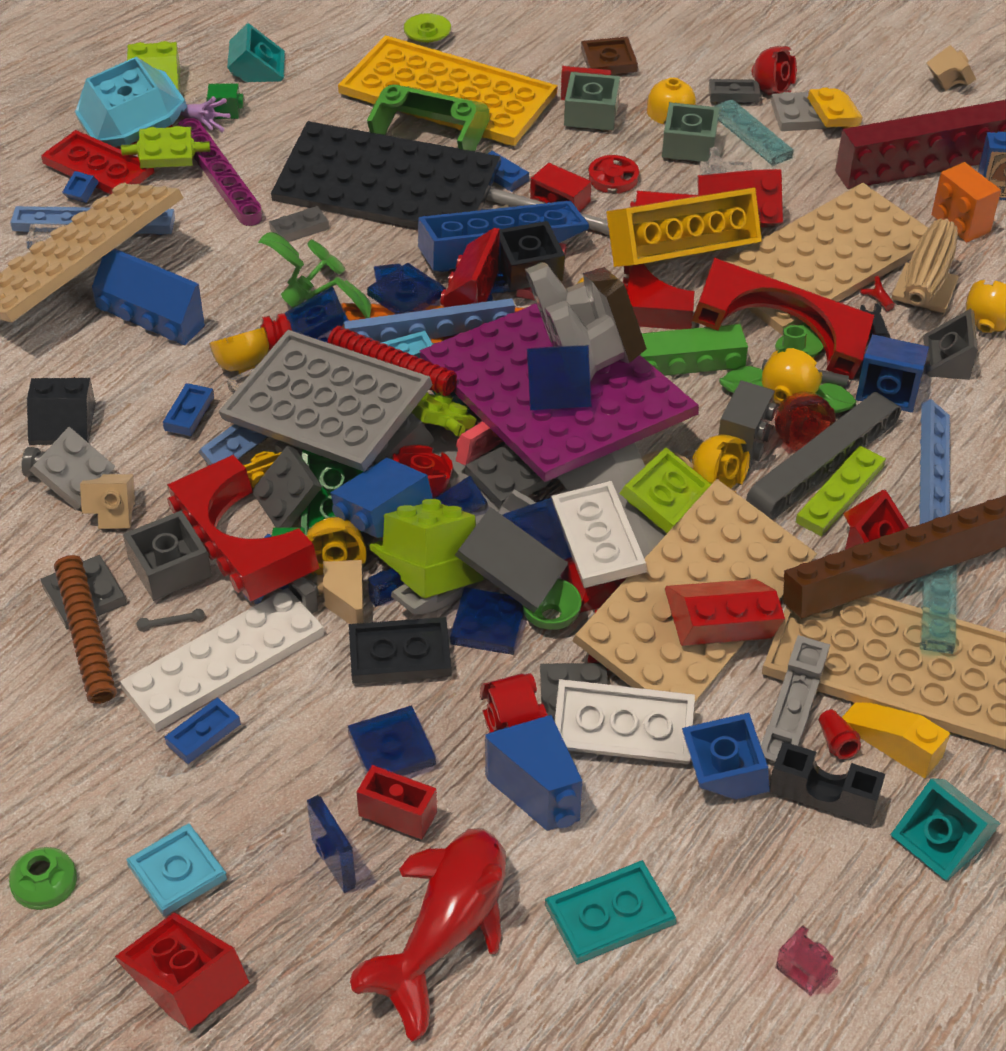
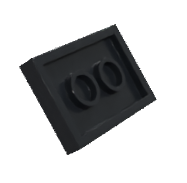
[349,617,452,684]

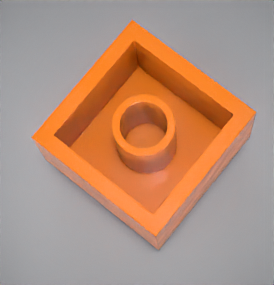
[931,162,1001,243]

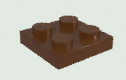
[581,37,638,74]

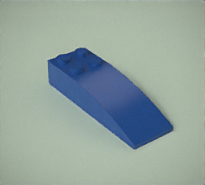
[418,201,589,272]

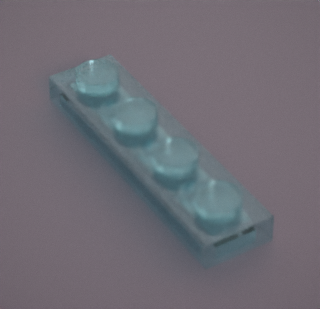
[713,99,794,166]
[920,564,957,654]

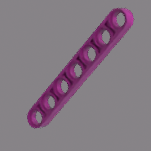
[178,118,262,226]

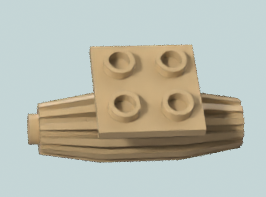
[891,219,959,313]

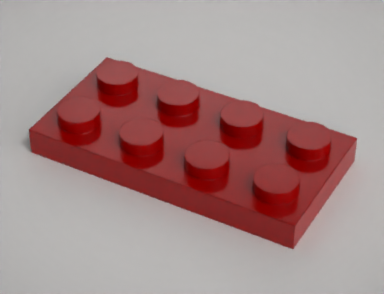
[41,130,154,194]

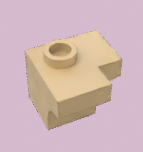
[926,45,977,91]
[80,474,135,529]

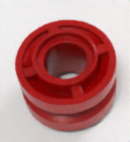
[260,313,292,352]

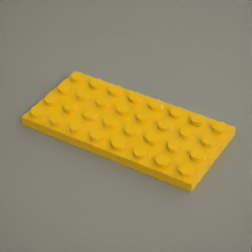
[338,35,558,146]

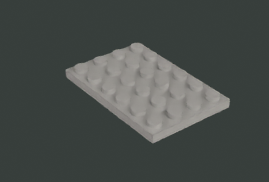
[218,330,433,472]

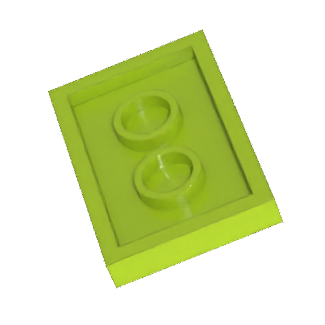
[619,448,712,533]

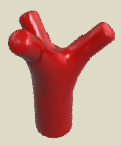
[860,276,895,311]

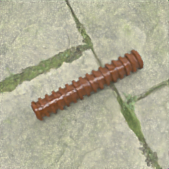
[54,555,117,704]

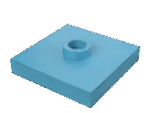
[126,823,227,917]

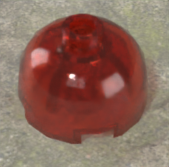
[774,391,836,452]

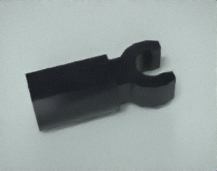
[860,303,890,339]

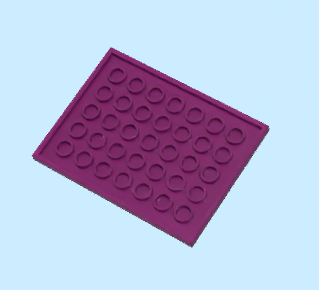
[419,303,699,482]

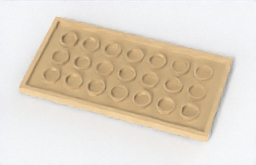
[0,183,184,323]
[707,183,928,335]
[573,479,817,703]
[762,594,1006,749]

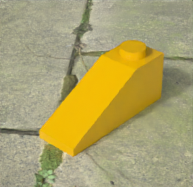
[842,702,950,779]

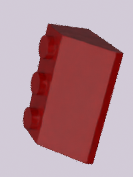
[440,228,500,308]
[665,579,785,646]

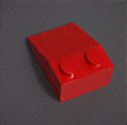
[697,169,783,228]
[115,912,250,1030]

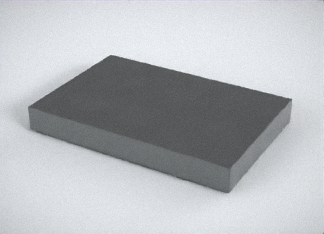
[455,507,568,613]

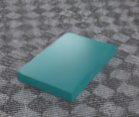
[545,860,676,965]

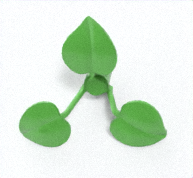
[258,232,372,319]
[719,323,856,414]

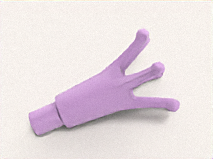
[179,96,231,132]

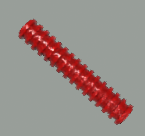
[328,326,457,396]

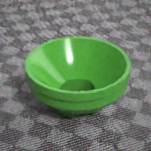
[523,578,582,630]
[9,847,77,910]

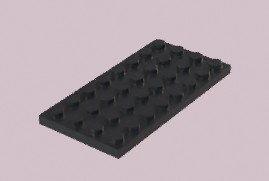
[271,121,501,229]

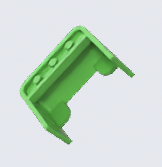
[367,85,490,151]

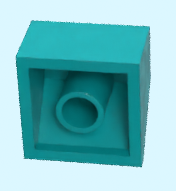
[227,23,285,82]
[890,779,1001,881]

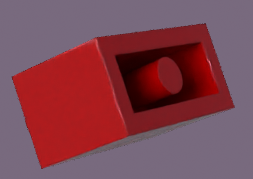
[530,162,592,212]
[356,765,437,840]

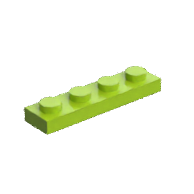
[795,446,886,537]

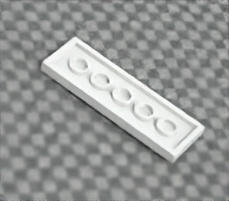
[120,588,324,732]

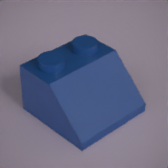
[682,713,770,800]

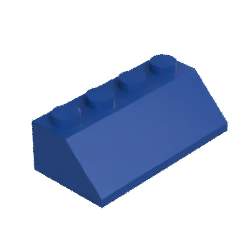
[92,248,205,346]

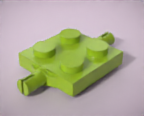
[121,126,210,168]
[412,392,477,436]

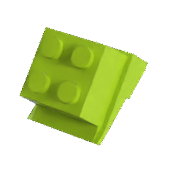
[370,499,483,598]

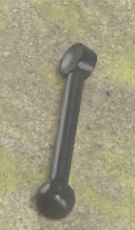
[136,609,205,632]

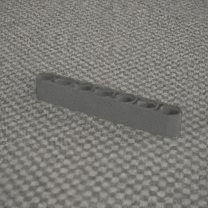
[746,392,901,519]

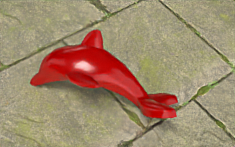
[350,828,506,1042]

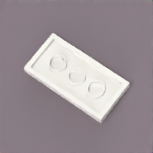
[551,481,647,588]
[554,679,695,764]

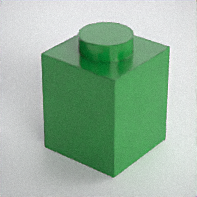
[206,84,245,119]

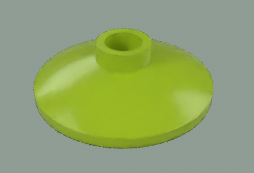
[404,13,451,43]

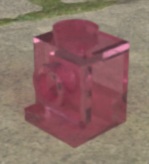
[775,925,838,996]

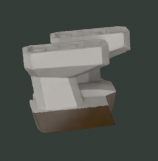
[525,262,647,387]

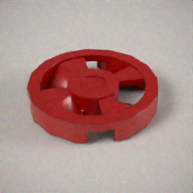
[588,155,640,193]

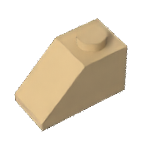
[317,560,364,624]

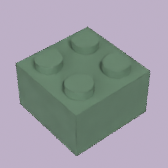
[564,72,620,130]
[662,102,720,163]

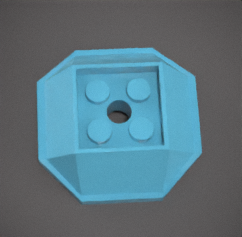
[75,57,187,147]

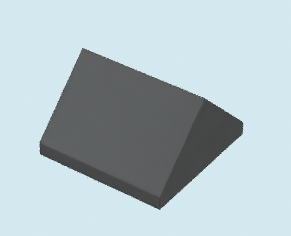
[923,308,978,380]

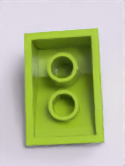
[127,41,180,92]

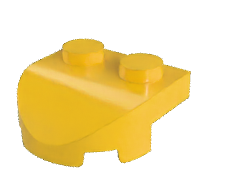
[807,88,863,129]

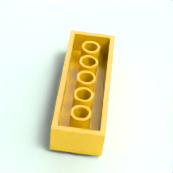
[606,188,762,267]

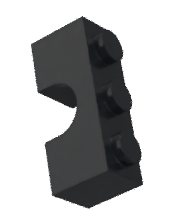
[769,741,886,825]

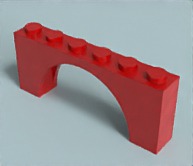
[623,191,701,330]
[692,257,874,379]
[167,455,320,602]

